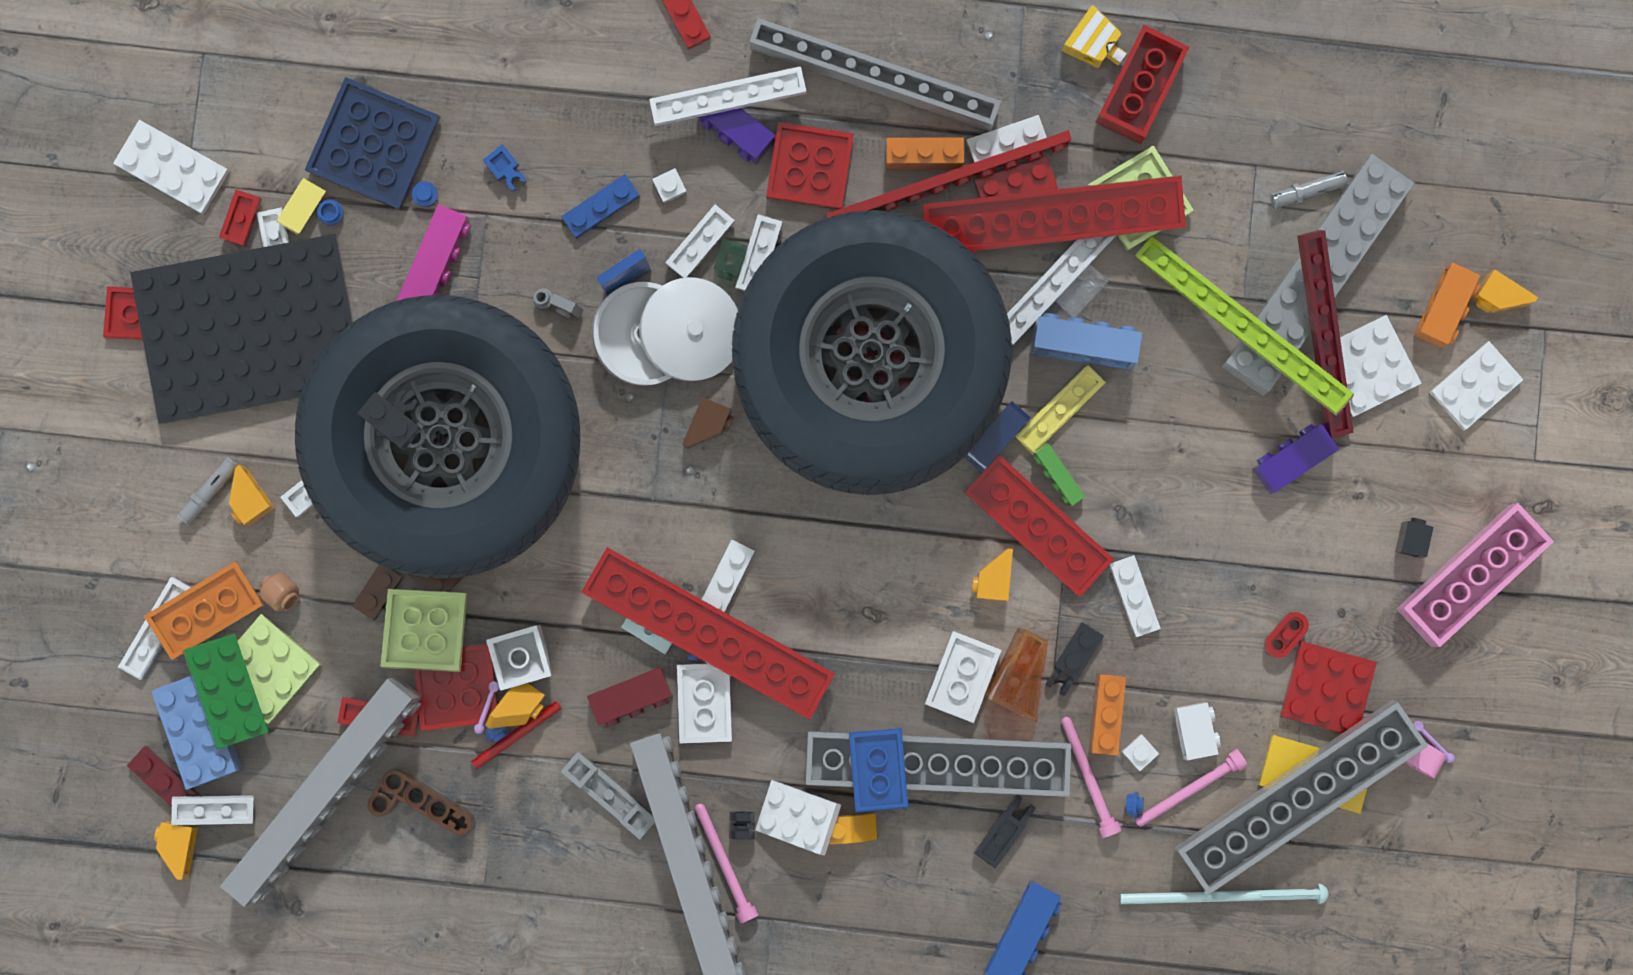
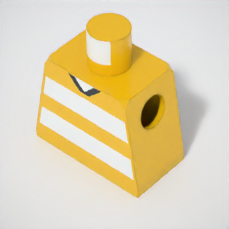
[1062,5,1127,68]

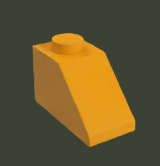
[1471,269,1538,313]
[229,464,275,526]
[971,548,1013,602]
[485,683,545,729]
[829,813,877,844]
[154,821,199,880]

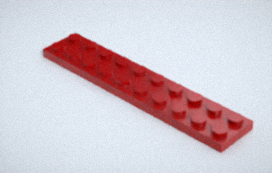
[923,175,1186,251]
[581,547,835,720]

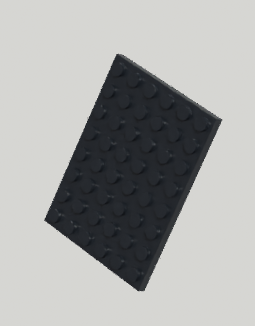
[130,234,353,425]

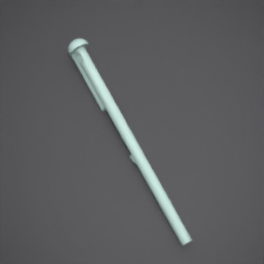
[1120,884,1329,904]

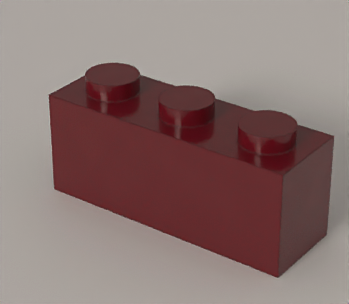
[587,667,673,728]

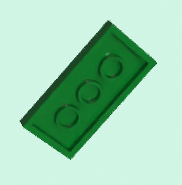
[182,633,268,750]

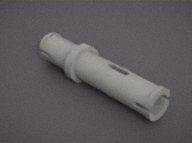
[1270,170,1348,209]
[177,457,239,525]

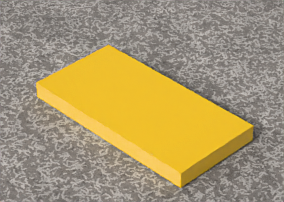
[1258,735,1368,814]

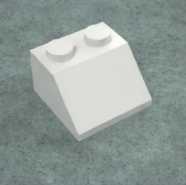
[486,625,552,691]

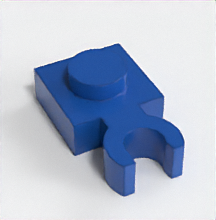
[483,144,527,192]

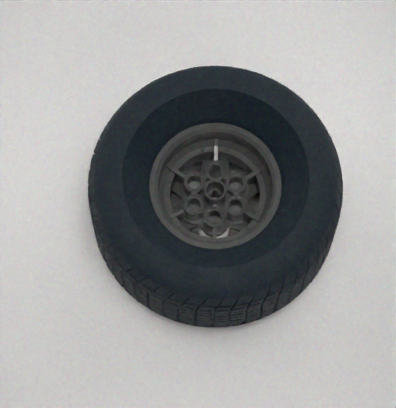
[732,210,1012,495]
[295,295,580,579]

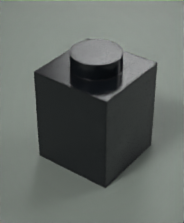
[1395,518,1434,558]

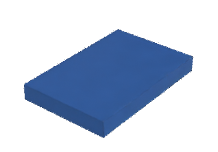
[597,249,651,296]
[849,728,908,812]

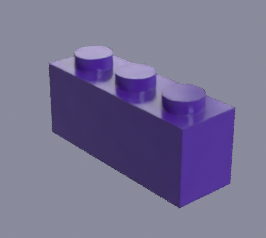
[698,108,775,164]
[1253,424,1339,494]

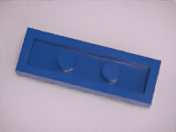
[561,174,640,239]

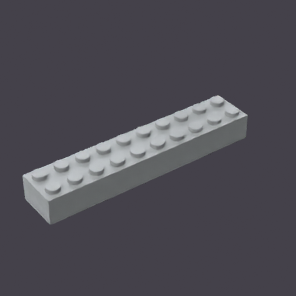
[1221,154,1414,396]
[220,676,422,907]
[1175,700,1428,895]
[806,731,1071,797]
[630,732,746,975]

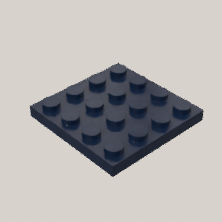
[305,77,441,211]

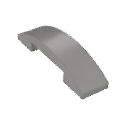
[560,752,655,840]

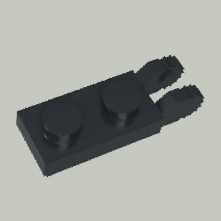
[1045,622,1104,696]
[973,795,1036,868]

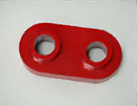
[1264,612,1309,658]

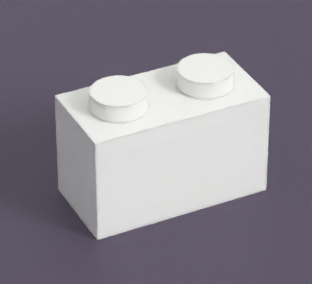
[1173,702,1221,760]

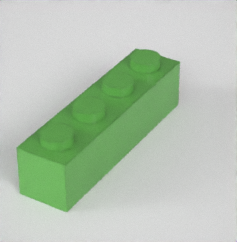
[1033,443,1085,506]

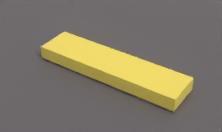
[1015,365,1106,455]

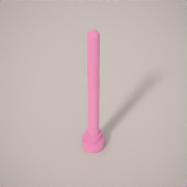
[1061,717,1122,838]
[1136,749,1248,826]
[695,803,758,924]

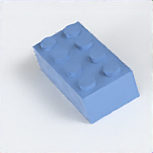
[1029,313,1142,370]
[151,676,243,790]

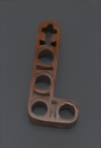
[367,769,475,835]

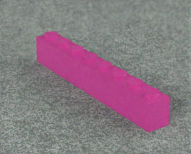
[397,204,471,301]

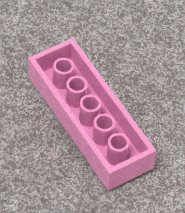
[1396,503,1554,647]

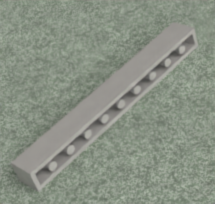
[749,18,1001,132]

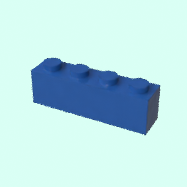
[983,880,1062,975]

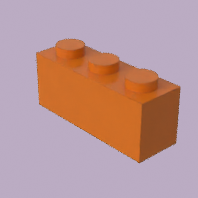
[886,137,964,170]
[1414,262,1481,348]
[1088,674,1126,756]

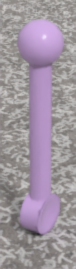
[474,681,500,734]
[1413,721,1455,763]

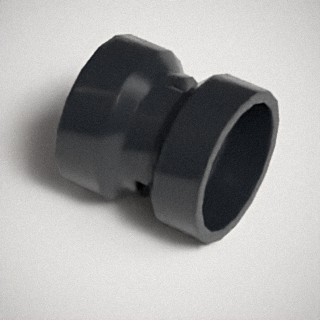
[729,811,755,840]

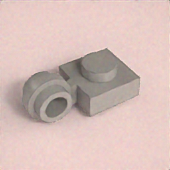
[533,288,583,319]

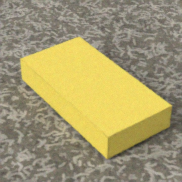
[276,178,326,235]

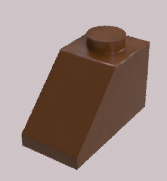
[682,397,734,449]

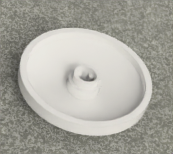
[639,277,738,381]
[592,282,672,386]

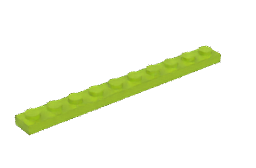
[1135,237,1354,416]

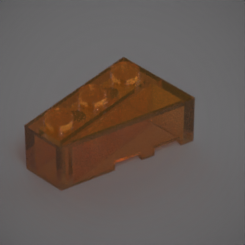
[984,628,1048,723]

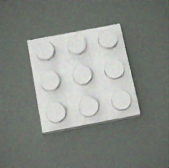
[1340,315,1422,417]

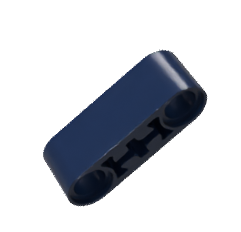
[964,401,1031,473]

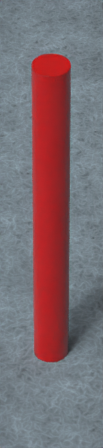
[471,701,562,770]

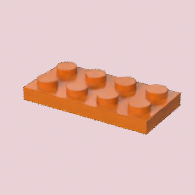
[144,561,264,660]

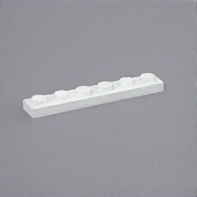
[649,66,806,126]
[1007,235,1117,346]

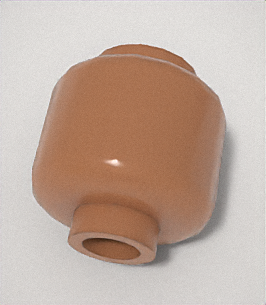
[260,573,299,611]

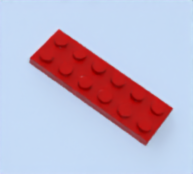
[964,455,1114,597]

